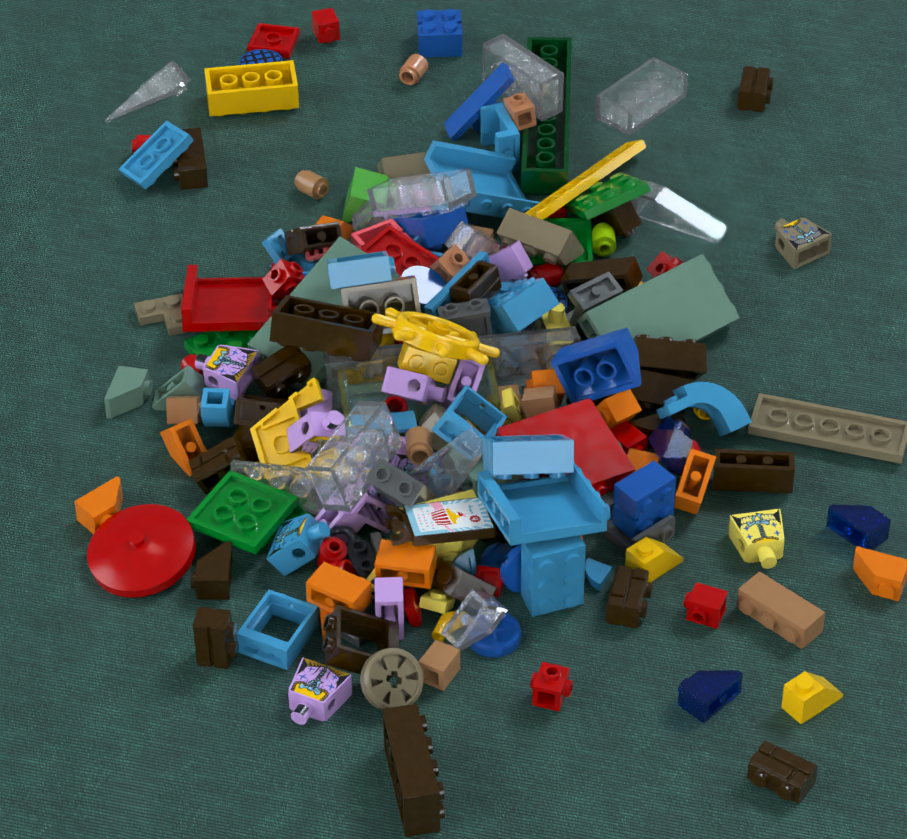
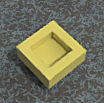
[500,387,524,423]
[419,589,455,614]

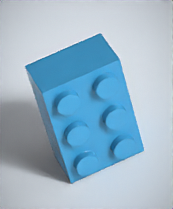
[488,277,560,334]
[482,434,574,480]
[521,535,586,617]

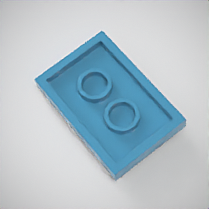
[119,120,194,190]

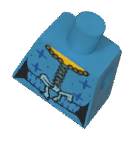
[266,514,330,576]

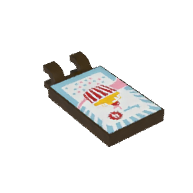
[385,497,495,546]

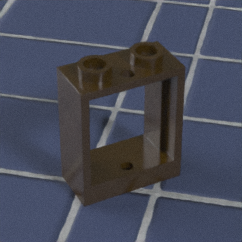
[233,393,288,426]
[322,605,399,682]

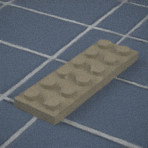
[748,393,907,464]

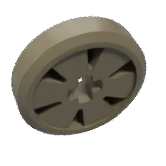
[360,648,423,710]

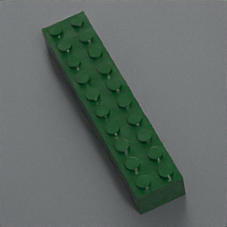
[521,37,572,194]

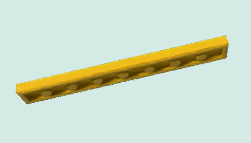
[525,140,646,220]

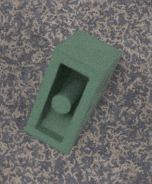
[152,365,209,411]
[104,366,153,419]

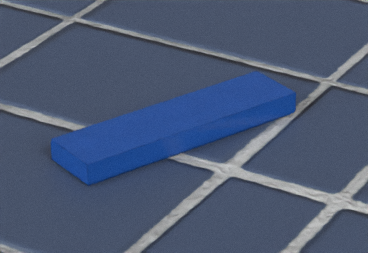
[444,62,515,141]

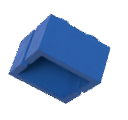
[417,9,462,57]
[612,461,676,539]

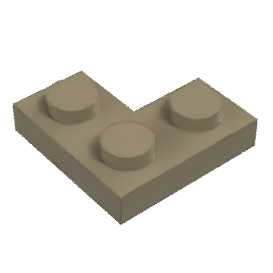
[134,294,187,336]

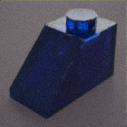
[647,416,693,475]
[826,504,891,550]
[678,670,743,723]

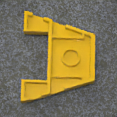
[250,378,347,479]

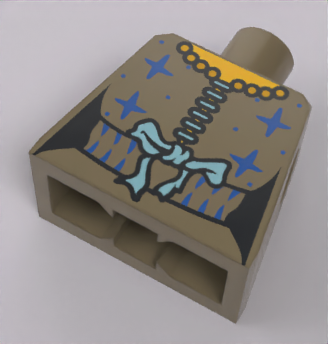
[774,218,832,269]

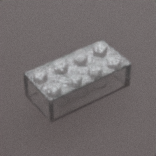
[483,33,564,121]
[595,57,688,136]
[367,168,477,220]
[306,401,403,512]

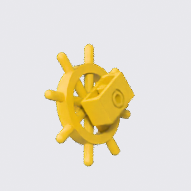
[372,307,500,385]

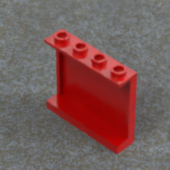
[181,263,279,332]
[496,398,635,497]

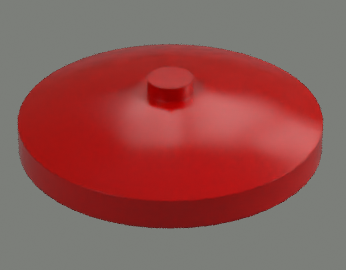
[87,504,196,598]

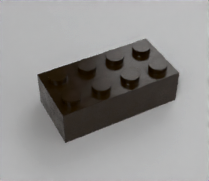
[269,295,385,362]
[382,704,445,837]

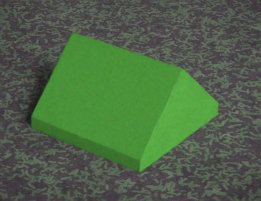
[342,167,390,223]

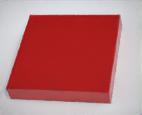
[247,23,300,59]

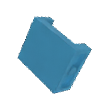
[480,103,520,173]

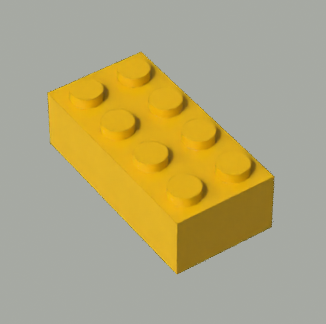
[204,60,299,116]

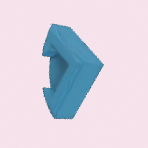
[453,548,477,575]
[585,558,612,591]

